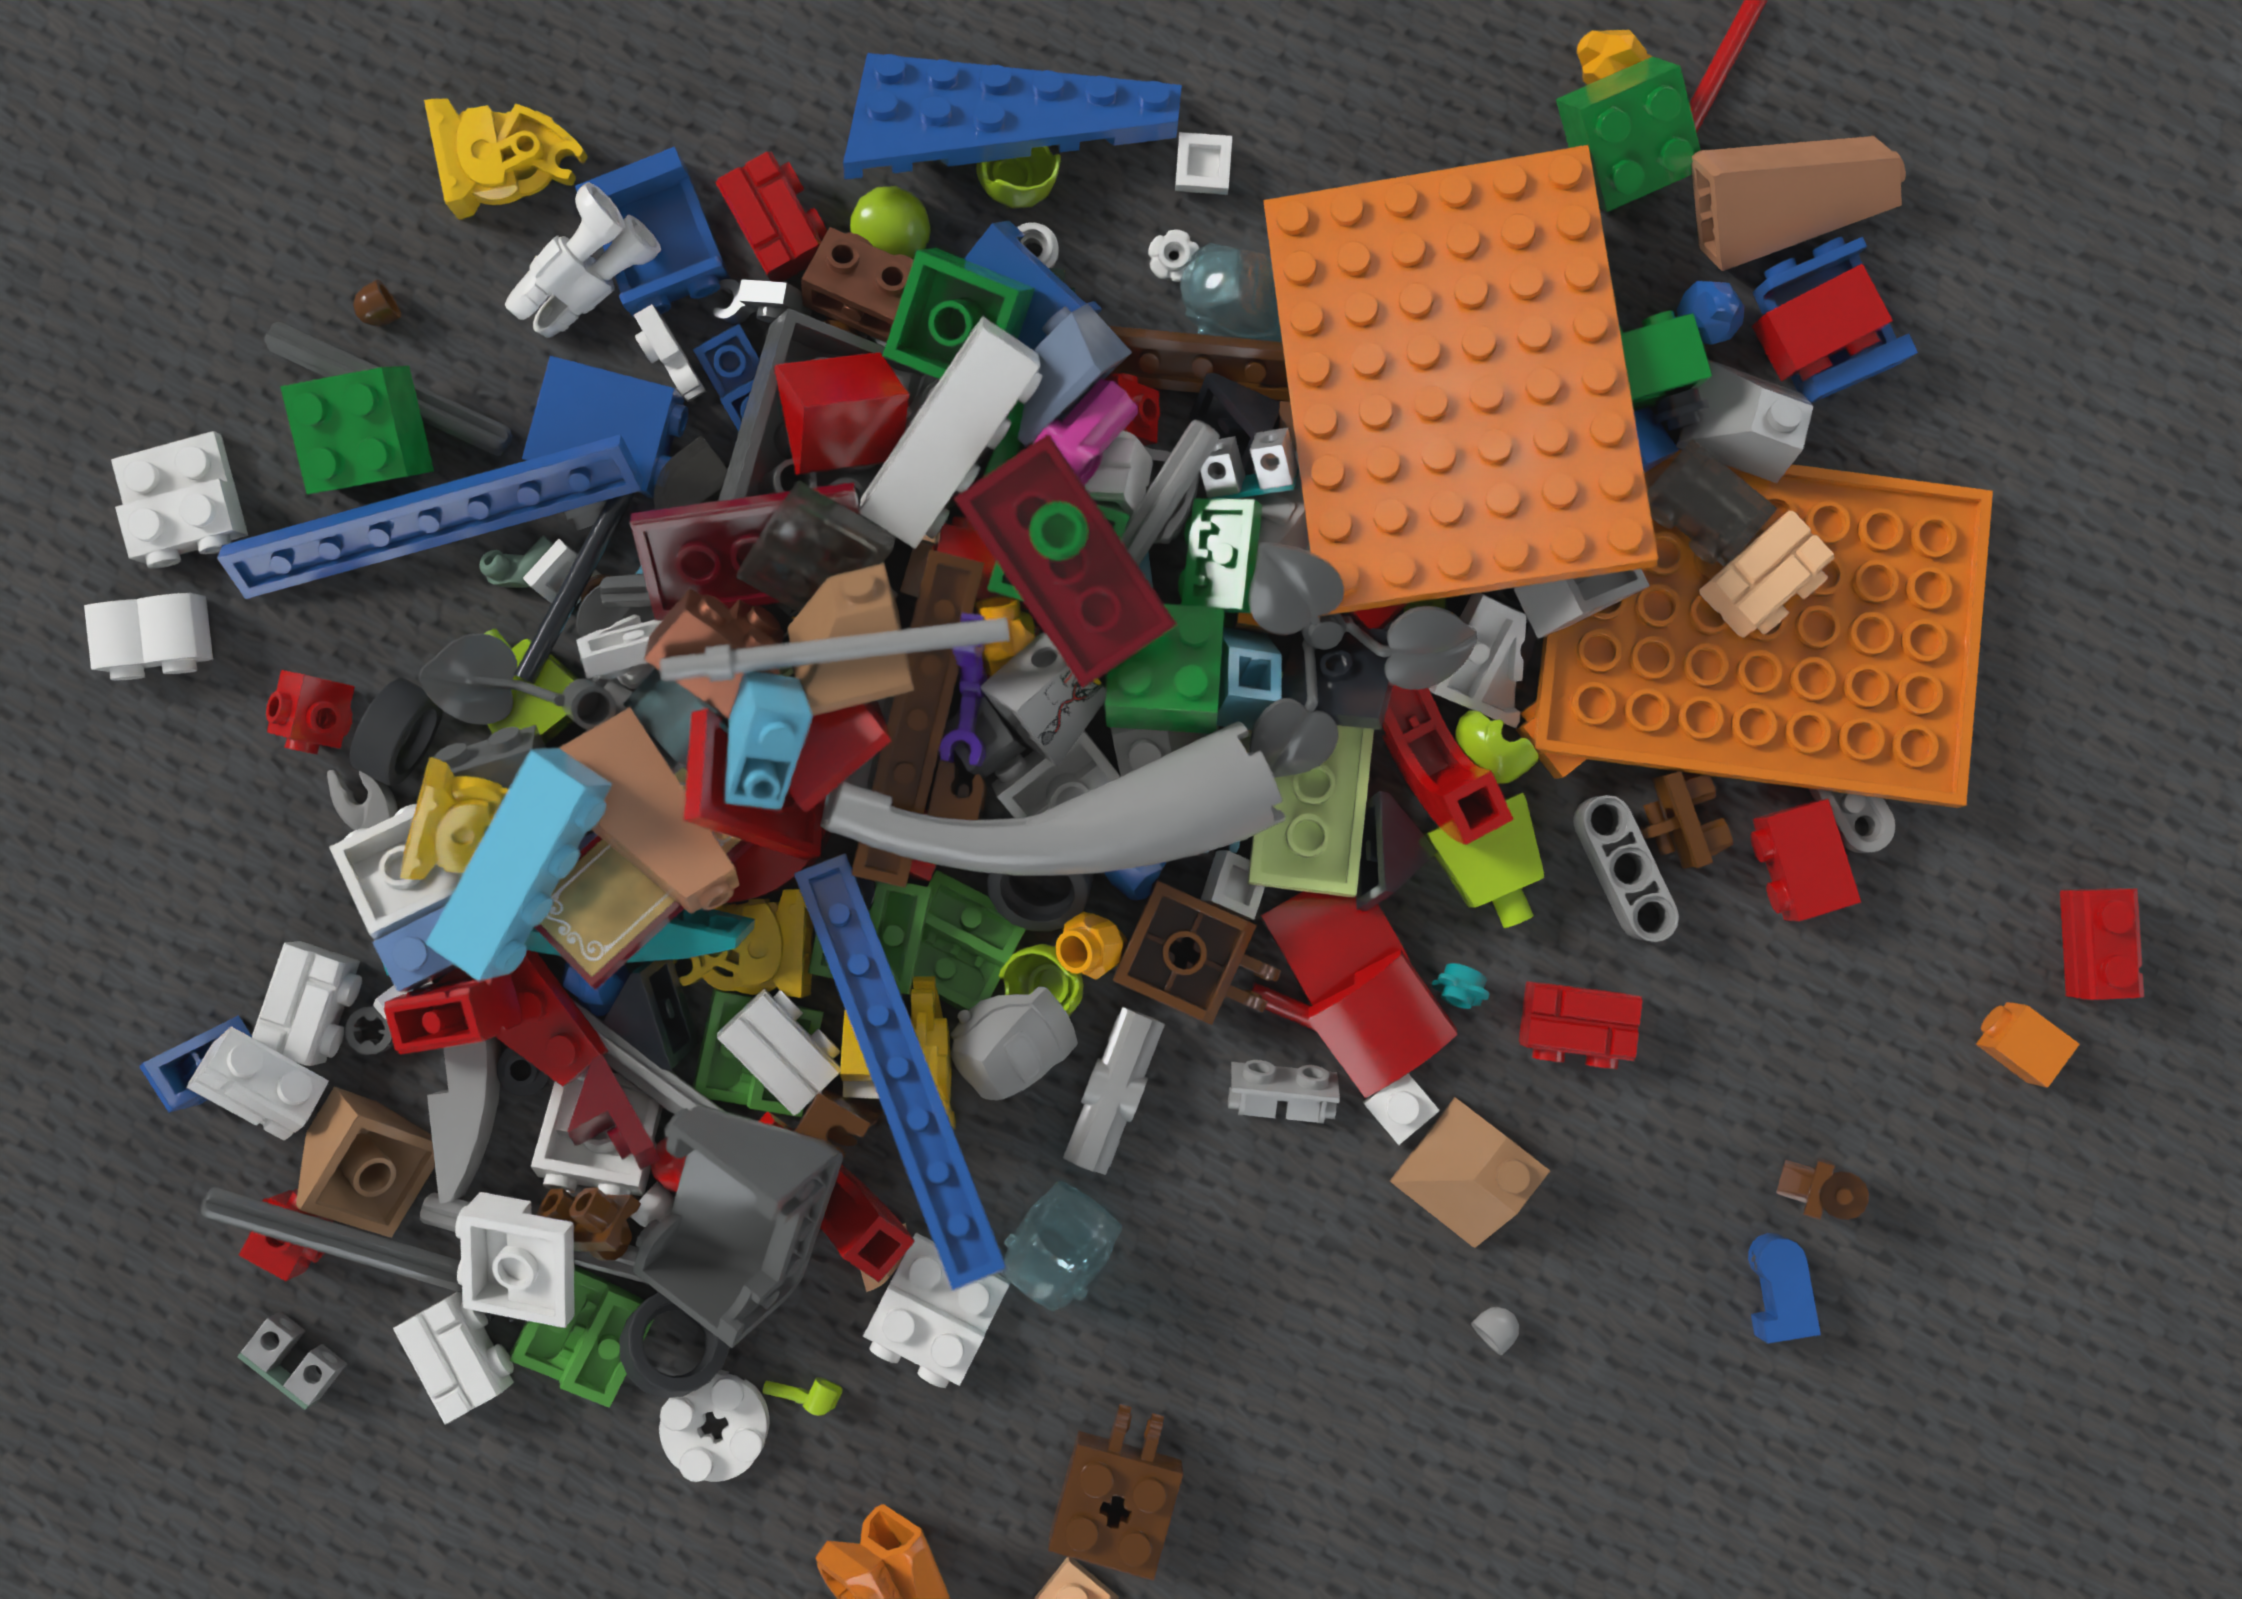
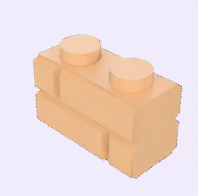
[1699,510,1834,638]

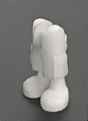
[505,182,661,338]

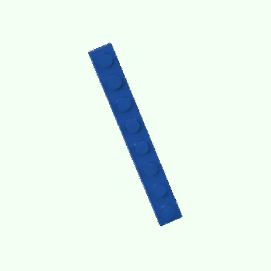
[217,434,643,599]
[794,853,1007,1291]

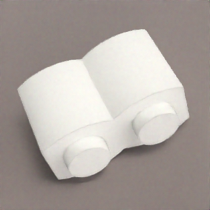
[84,593,213,680]

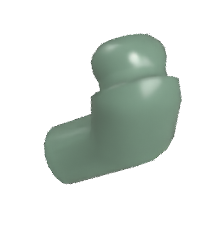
[479,535,554,588]

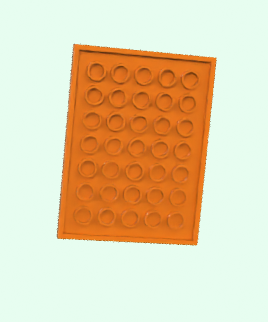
[1263,145,1658,616]
[1532,450,1993,808]

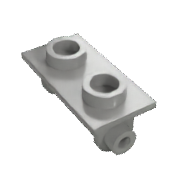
[1228,1060,1340,1124]

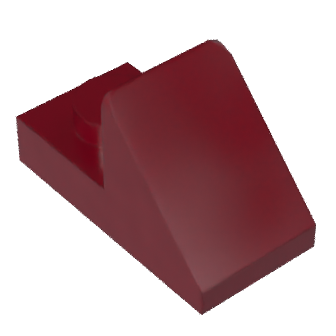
[568,1054,660,1170]

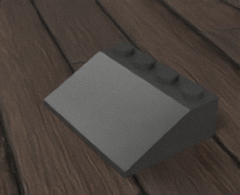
[719,308,935,567]

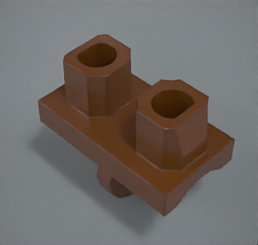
[1639,771,1734,869]
[1776,1158,1869,1220]
[536,1187,641,1261]

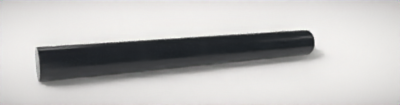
[514,493,635,684]

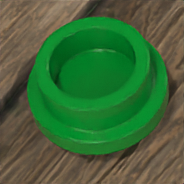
[1030,502,1088,560]

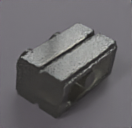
[1647,438,1777,566]

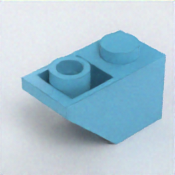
[1217,627,1281,730]
[724,671,812,810]

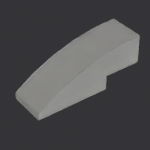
[427,1036,501,1204]

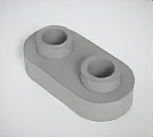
[1809,789,1895,853]

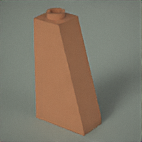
[1691,136,1906,271]
[559,708,740,914]

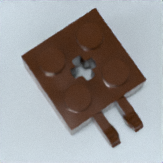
[1113,880,1281,1025]
[1048,1404,1183,1581]

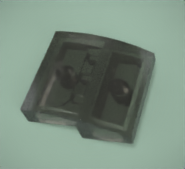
[736,481,896,612]

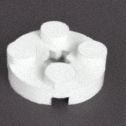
[659,1370,770,1482]

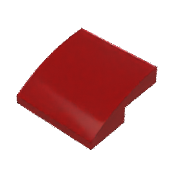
[1261,891,1411,1006]
[1308,949,1457,1098]

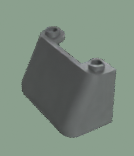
[632,1105,843,1348]

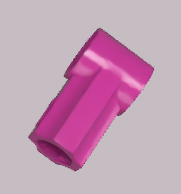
[1033,378,1138,486]

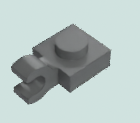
[713,279,812,324]

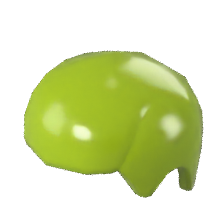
[976,146,1061,208]
[850,186,931,260]
[1455,710,1538,784]
[999,944,1084,1017]

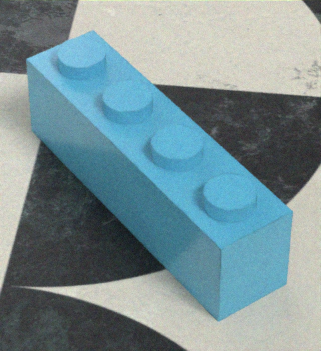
[426,748,612,981]

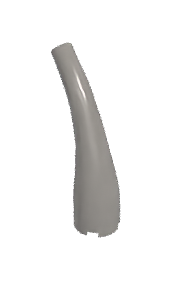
[826,721,1286,875]

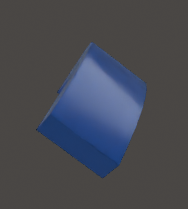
[693,323,760,432]

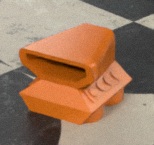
[815,1504,951,1599]

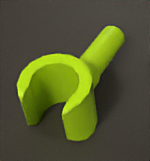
[763,1377,843,1416]

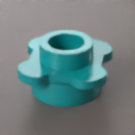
[1431,963,1490,1009]

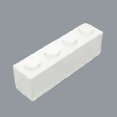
[859,316,1042,549]

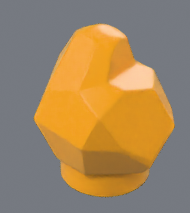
[1577,30,1653,85]
[975,596,1035,676]
[1056,912,1128,980]

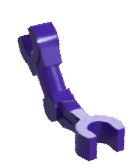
[939,613,988,767]

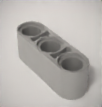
[1573,795,1679,942]

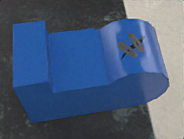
[1748,1233,1821,1344]

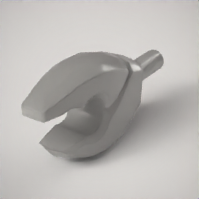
[327,770,398,831]

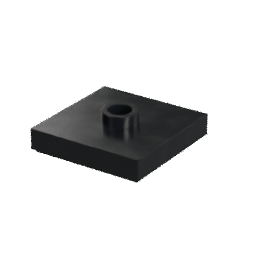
[1281,627,1394,730]

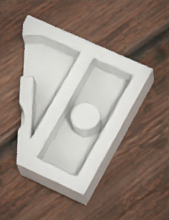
[1429,592,1526,728]
[576,614,662,679]

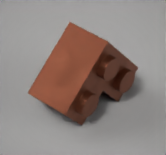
[644,588,784,718]

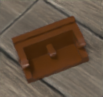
[928,760,988,820]
[795,1082,882,1158]

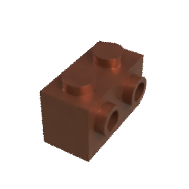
[801,227,914,343]

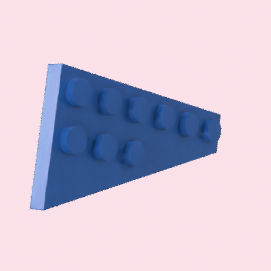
[843,53,1182,180]

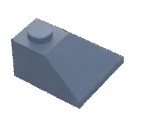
[1018,303,1132,446]

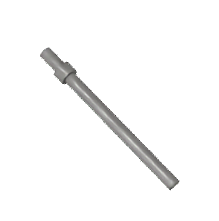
[660,618,1009,682]

